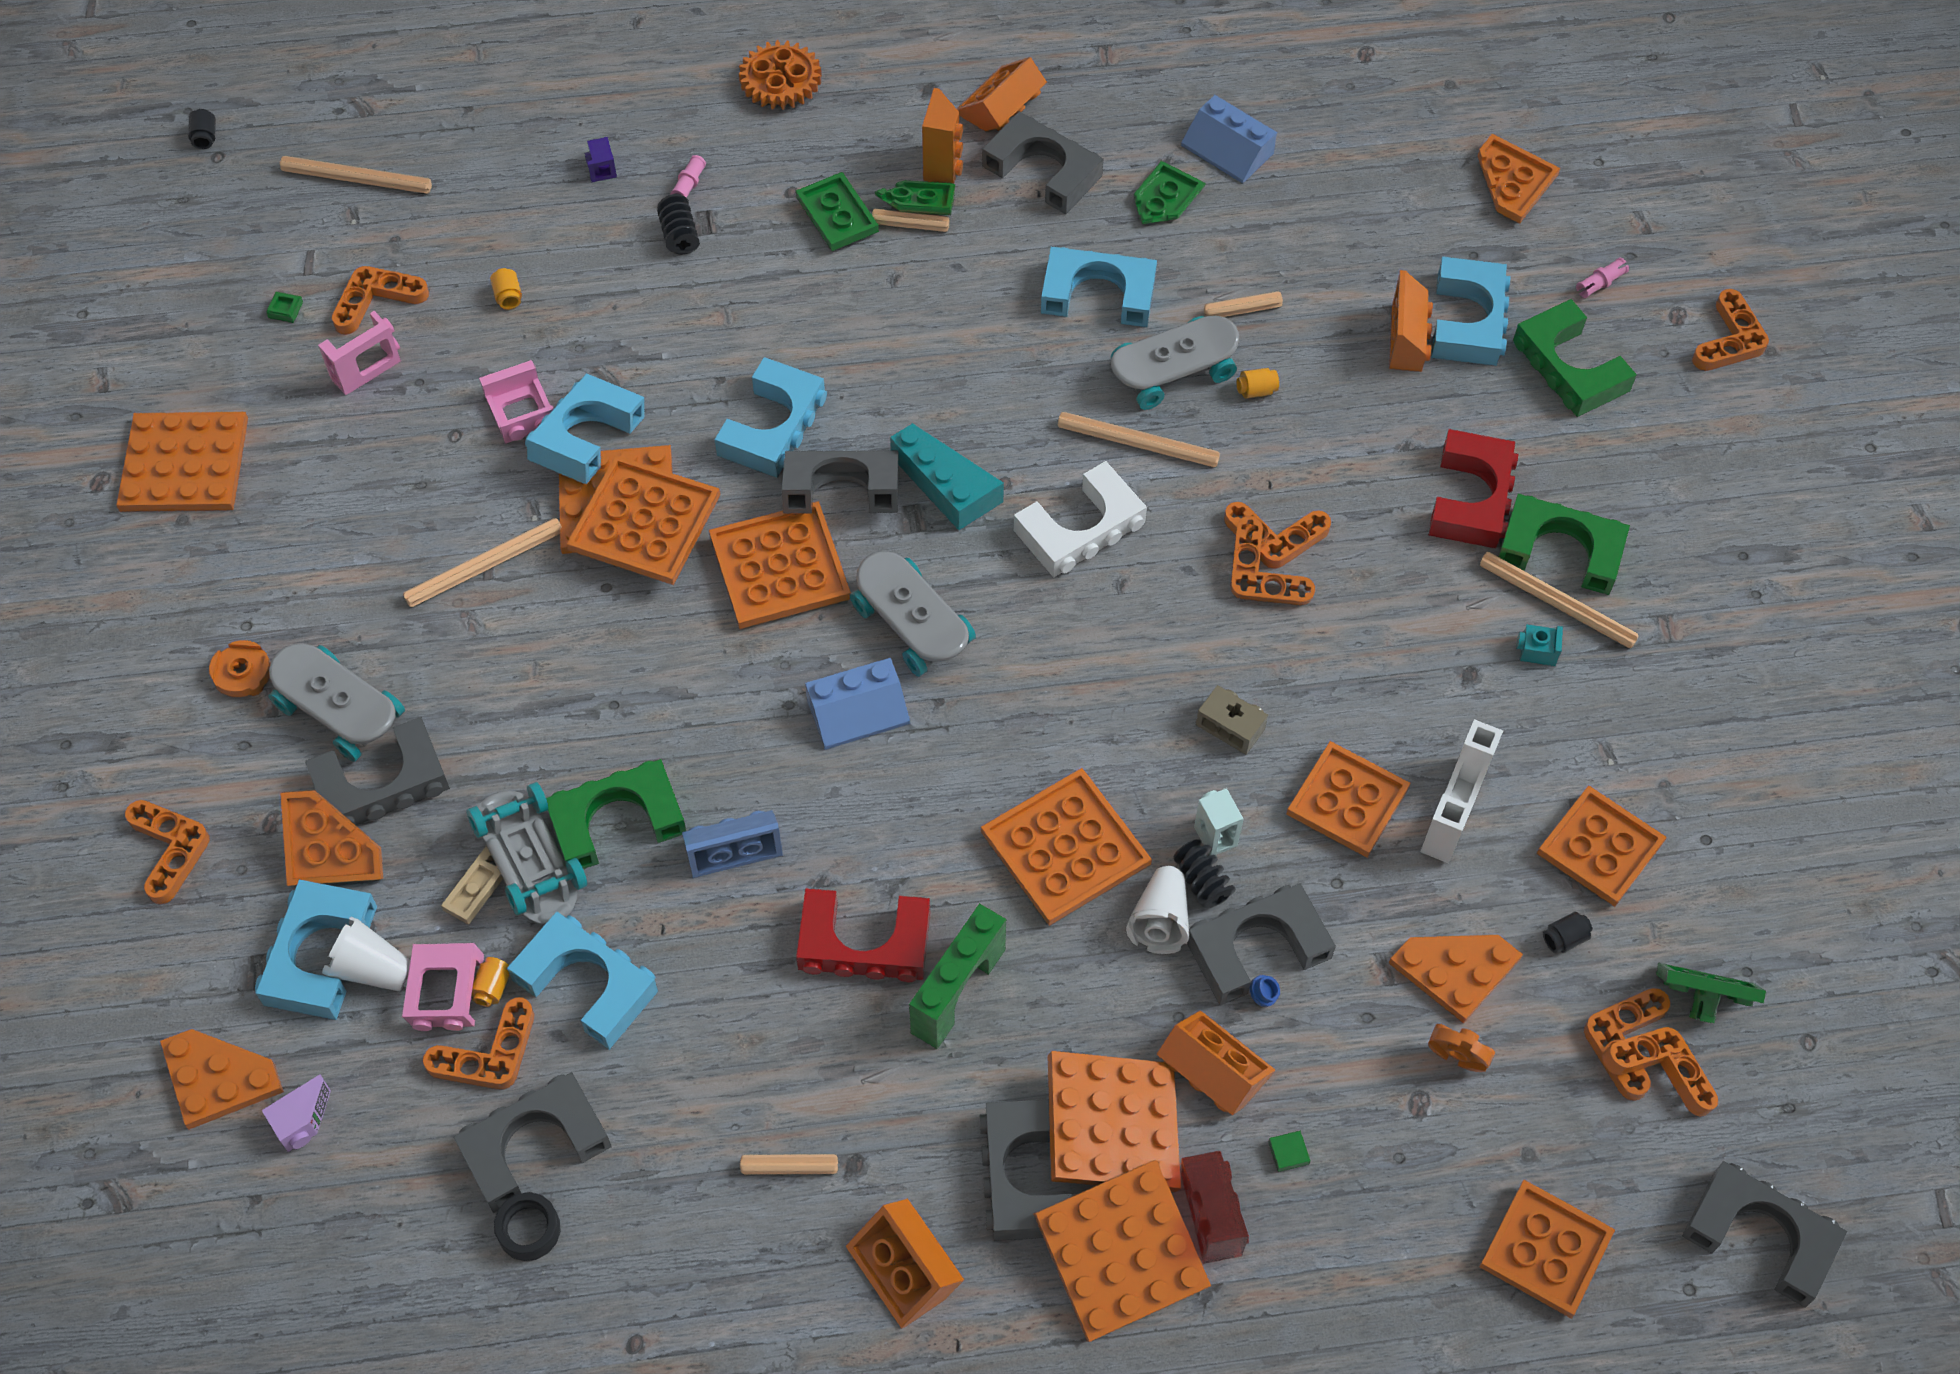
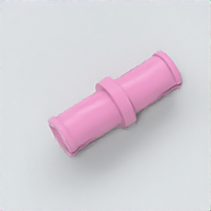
[670,155,706,198]
[1576,257,1629,298]

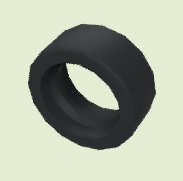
[494,1192,561,1261]

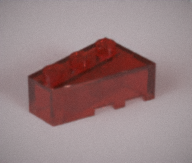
[1180,1151,1249,1264]

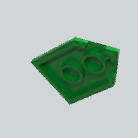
[1134,161,1206,224]
[875,180,955,215]

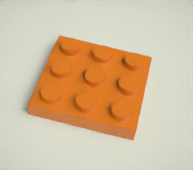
[1286,741,1411,858]
[1537,785,1667,907]
[1479,1180,1616,1319]

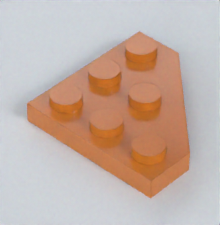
[1477,134,1560,224]
[280,790,383,886]
[1389,935,1523,1023]
[160,1029,284,1130]

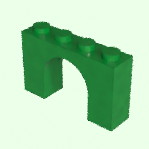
[1513,299,1637,417]
[1498,493,1630,595]
[546,759,686,869]
[909,903,1007,1049]

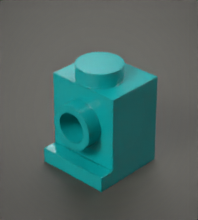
[1516,624,1563,666]

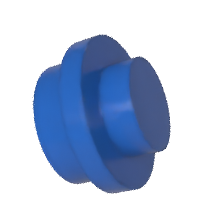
[1250,975,1280,1007]

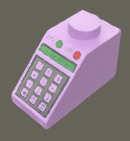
[262,1075,331,1152]

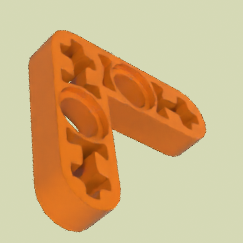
[332,266,429,335]
[1692,289,1769,371]
[1224,502,1331,569]
[1230,516,1315,605]
[125,800,210,904]
[1584,988,1670,1101]
[423,997,534,1089]
[1602,1027,1718,1117]

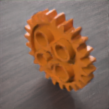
[739,40,822,110]

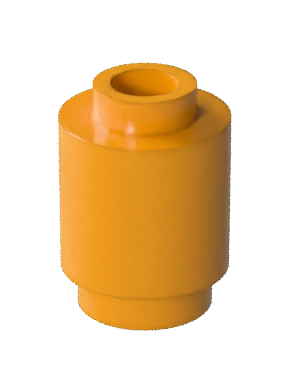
[490,268,522,310]
[1236,368,1279,399]
[471,957,510,1007]

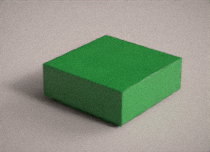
[266,292,303,323]
[1268,1130,1311,1172]

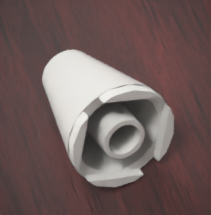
[1126,866,1189,954]
[322,917,411,992]

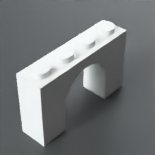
[1013,461,1147,578]
[1420,719,1503,864]

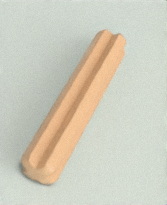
[872,209,950,232]
[1204,291,1283,317]
[740,1154,838,1175]

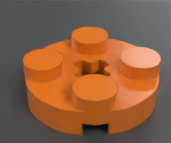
[209,640,271,697]
[1428,1024,1495,1072]

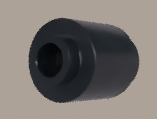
[188,109,216,149]
[1543,912,1593,953]

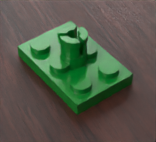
[1656,962,1766,1023]

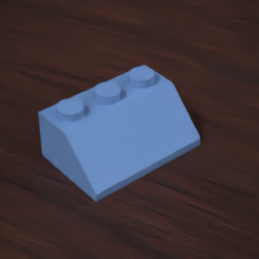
[1181,95,1277,184]
[805,658,910,750]
[682,810,783,878]

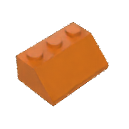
[956,57,1047,132]
[922,88,963,183]
[1389,270,1433,372]
[1156,1010,1275,1116]
[846,1198,964,1329]

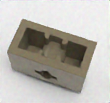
[1196,685,1268,755]

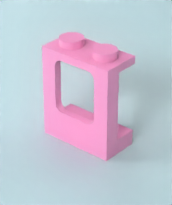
[318,311,401,395]
[479,360,554,444]
[402,943,484,1031]

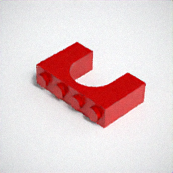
[1428,429,1519,549]
[796,888,930,982]

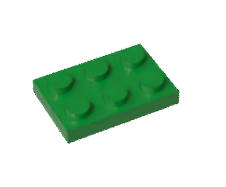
[796,172,879,251]

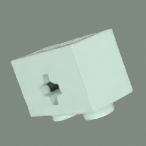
[1194,788,1244,856]

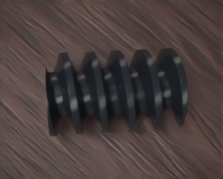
[657,194,700,255]
[1173,839,1236,909]

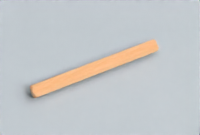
[280,156,432,194]
[1058,412,1220,467]
[403,518,562,607]
[1480,552,1639,648]

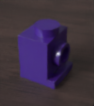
[584,137,617,183]

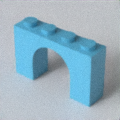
[1041,246,1157,327]
[1431,257,1511,366]
[714,357,827,478]
[525,373,645,484]
[255,879,377,1020]
[507,912,658,1050]

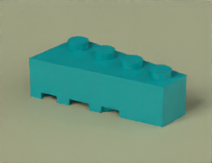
[890,423,1004,530]

